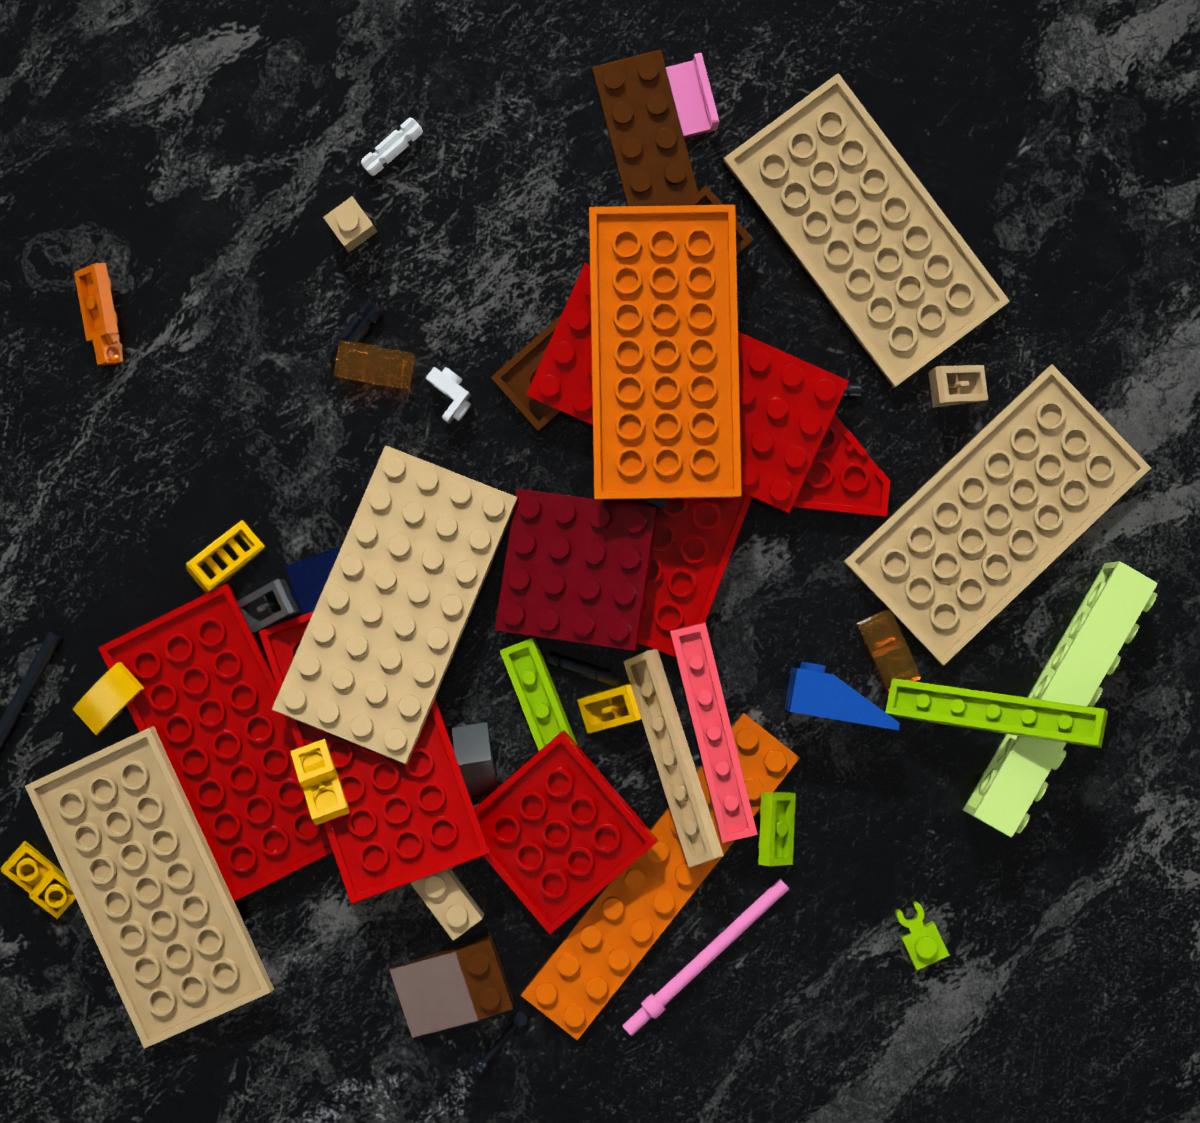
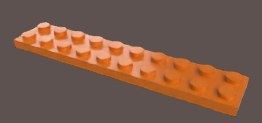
[521,713,800,1040]

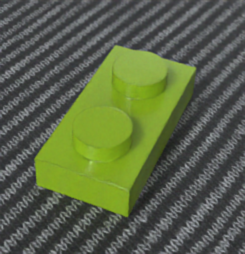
[758,792,796,866]

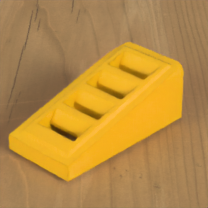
[186,520,265,594]

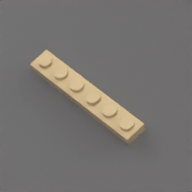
[623,649,724,868]

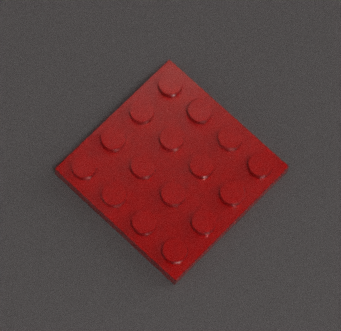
[474,730,659,934]

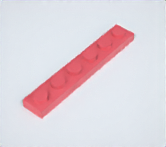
[670,623,758,843]

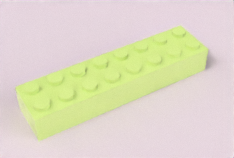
[963,561,1158,838]

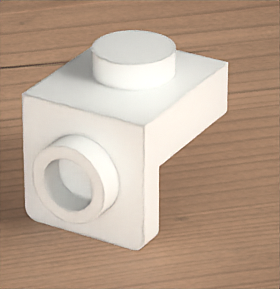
[426,367,471,424]

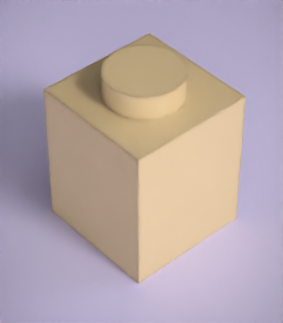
[323,196,377,253]

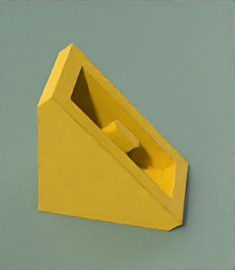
[577,683,641,734]

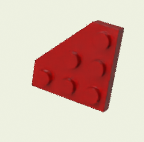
[792,413,890,517]

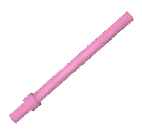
[622,879,789,1036]

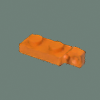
[74,263,123,366]

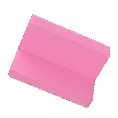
[666,53,719,138]

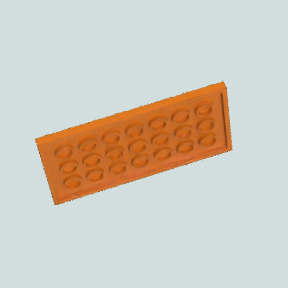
[589,205,741,500]

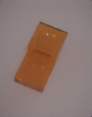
[333,340,416,390]
[857,609,921,693]

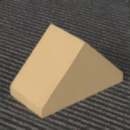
[928,365,988,408]

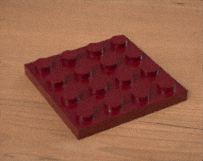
[495,489,659,651]

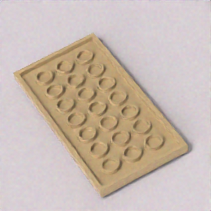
[723,73,1010,388]
[843,364,1151,666]
[272,445,518,765]
[25,726,274,1048]

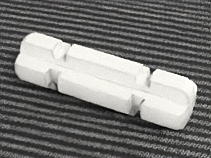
[361,118,423,176]

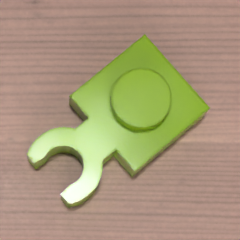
[895,901,950,970]

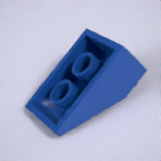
[785,662,900,730]

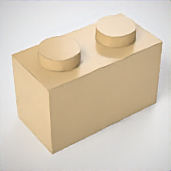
[410,869,484,941]

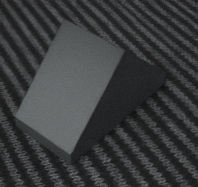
[238,579,300,633]
[452,722,498,798]

